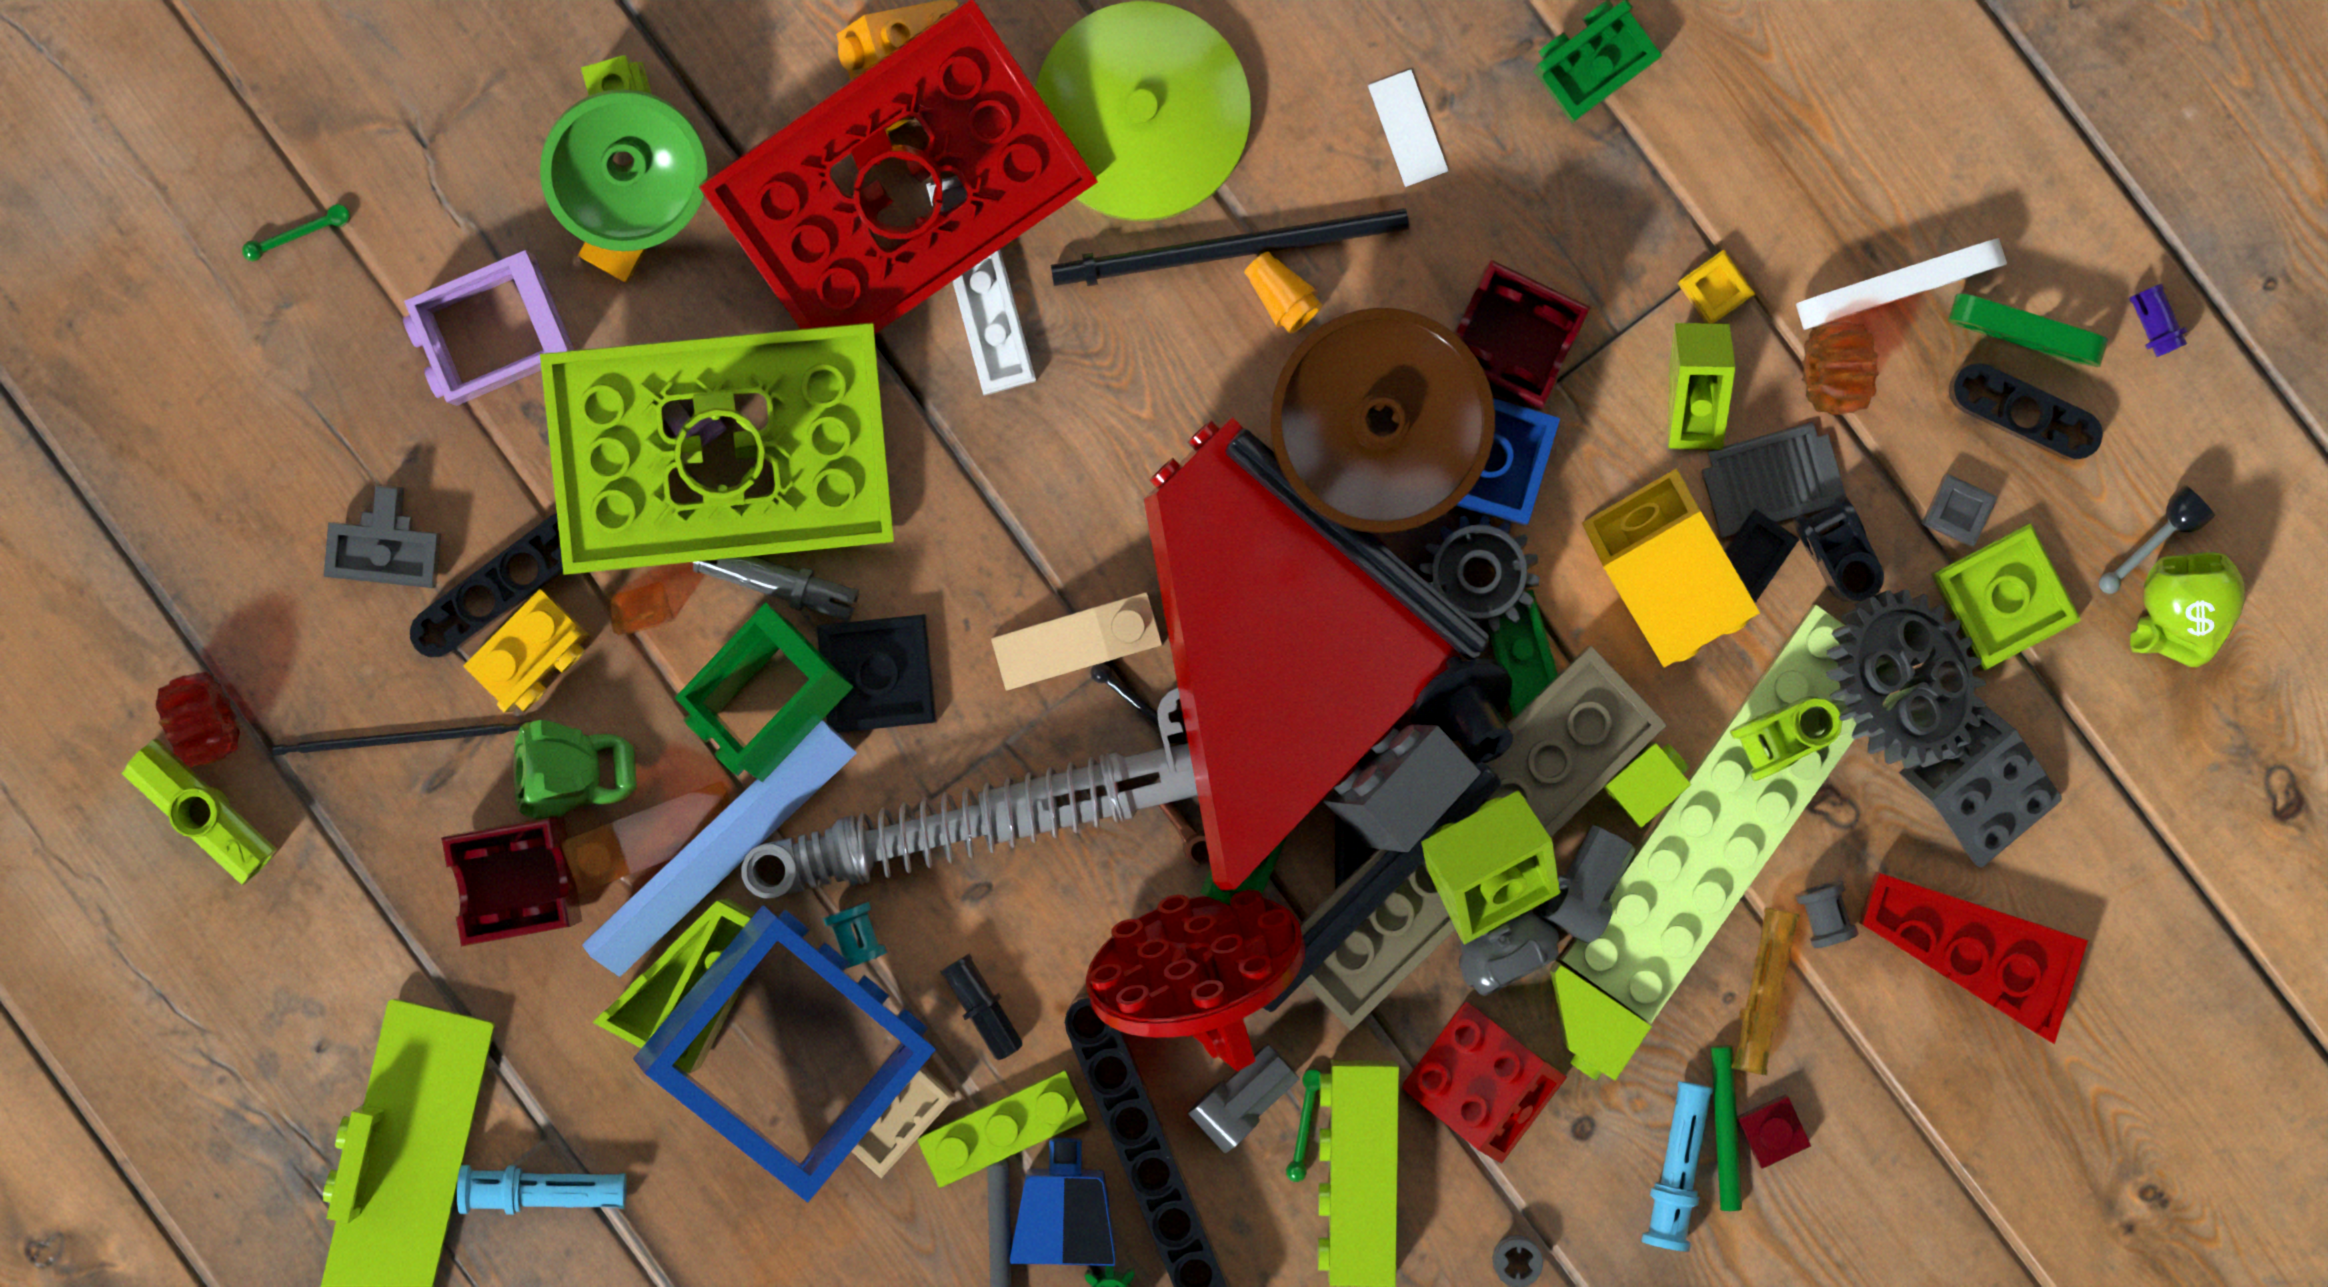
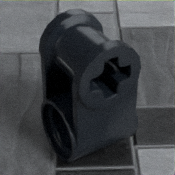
[1794,494,1884,602]

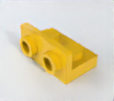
[463,589,589,713]

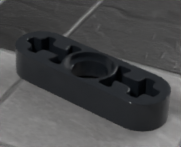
[1949,363,2103,460]

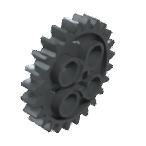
[1826,589,1986,769]

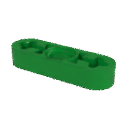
[1948,293,2109,367]

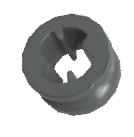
[1492,1234,1543,1287]

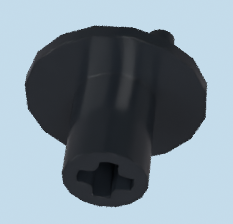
[1411,656,1513,763]

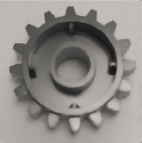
[1419,514,1540,635]

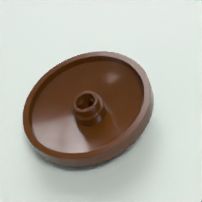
[1270,308,1495,533]

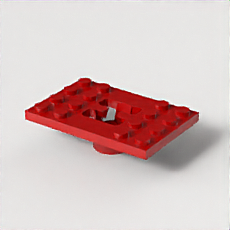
[699,0,1098,334]

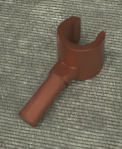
[1158,802,1206,868]

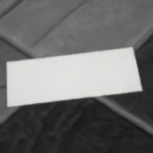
[1368,69,1448,187]

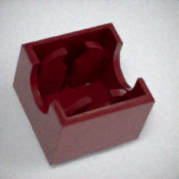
[1454,260,1592,411]
[441,816,583,947]

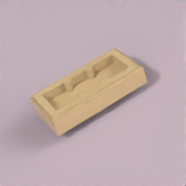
[851,1066,956,1178]

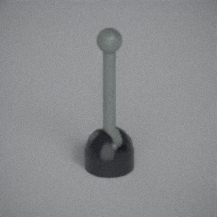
[2099,484,2215,594]

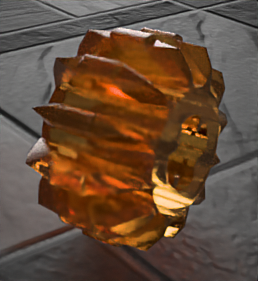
[1801,321,1880,414]

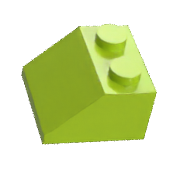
[1421,790,1560,945]

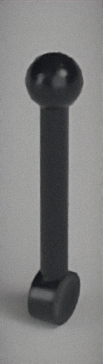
[1090,662,1183,743]

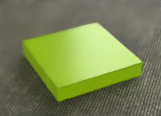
[1931,523,2081,671]

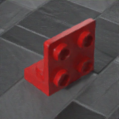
[1402,1002,1567,1164]

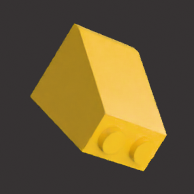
[1582,468,1760,668]

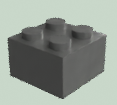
[1323,724,1481,853]

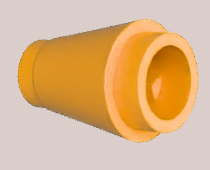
[1244,251,1323,334]

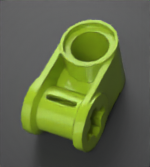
[1730,696,1843,781]

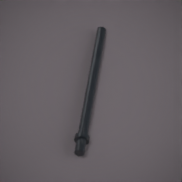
[1051,208,1409,286]

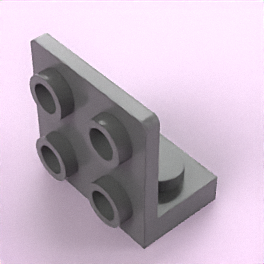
[1899,705,2062,867]

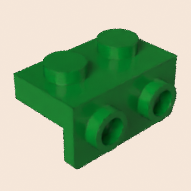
[1533,0,1662,124]

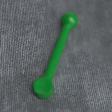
[242,204,351,262]
[1286,1069,1321,1182]

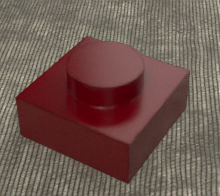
[1737,1094,1811,1169]

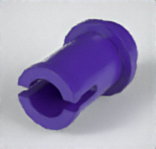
[2129,284,2188,357]

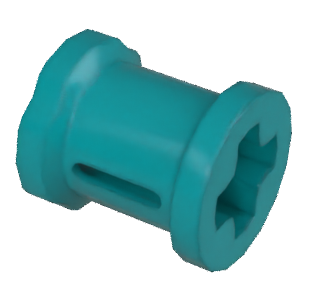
[823,901,888,969]

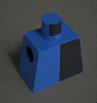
[1010,1138,1116,1266]

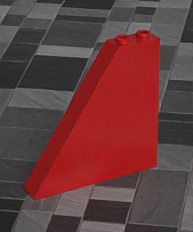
[1144,417,1460,890]

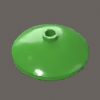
[540,89,708,251]

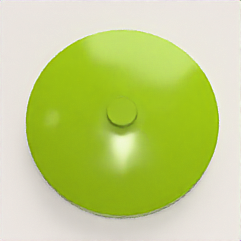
[1035,1,1251,221]

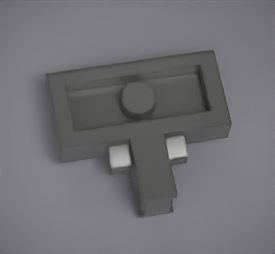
[324,485,441,588]

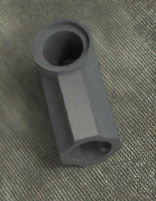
[1539,825,1636,943]
[1187,1043,1300,1153]

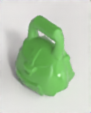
[513,720,637,819]

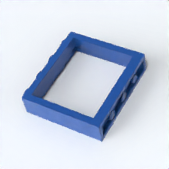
[633,905,936,1203]

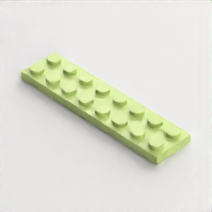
[1560,605,1856,1024]

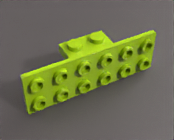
[321,998,495,1287]

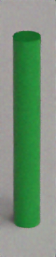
[1711,1045,1742,1211]

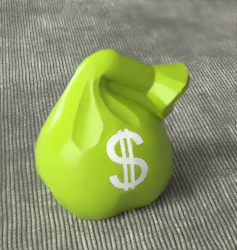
[2130,552,2245,667]

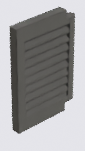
[1702,421,1846,538]

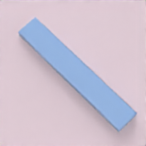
[582,720,857,977]

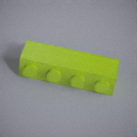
[1317,1060,1399,1287]

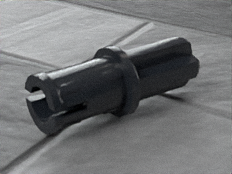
[940,953,1022,1060]

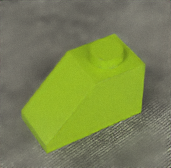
[1668,323,1735,450]
[1550,960,1652,1081]

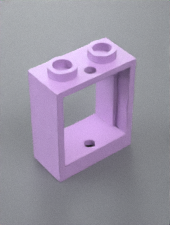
[403,250,574,406]

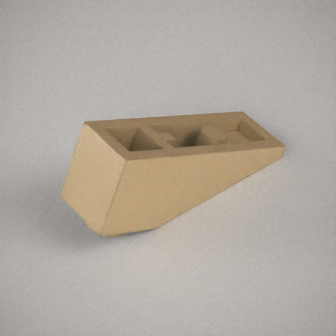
[991,592,1163,691]

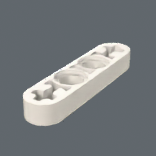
[1796,238,2007,330]

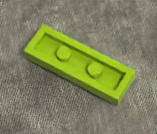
[917,1068,1089,1189]

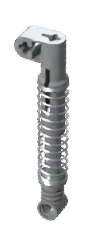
[741,688,1198,899]

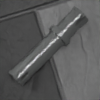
[693,556,859,623]

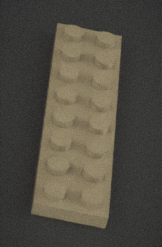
[1300,646,1667,1031]

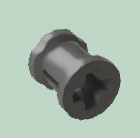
[1796,881,1859,948]

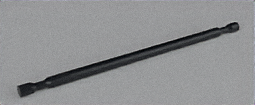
[272,720,532,756]

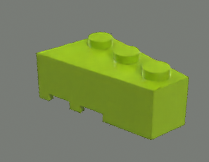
[592,898,756,1074]

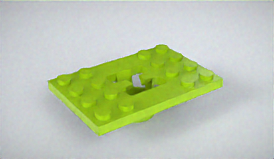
[540,322,894,575]

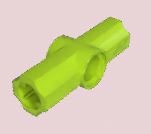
[121,738,278,885]

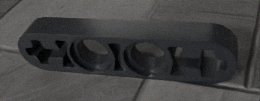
[410,513,563,658]

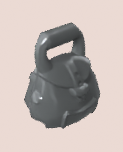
[1455,910,1559,996]

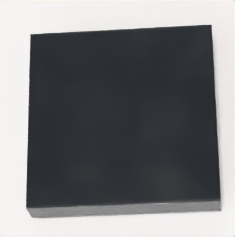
[817,614,937,733]

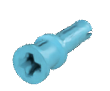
[1641,1081,1713,1252]
[457,1164,627,1215]

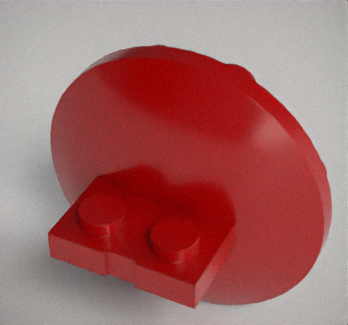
[1086,890,1306,1072]

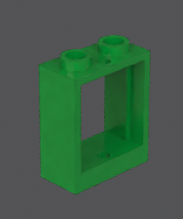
[675,602,853,782]

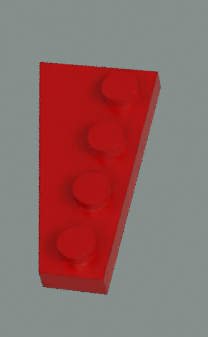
[1859,872,2088,1045]

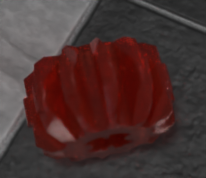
[155,672,240,767]

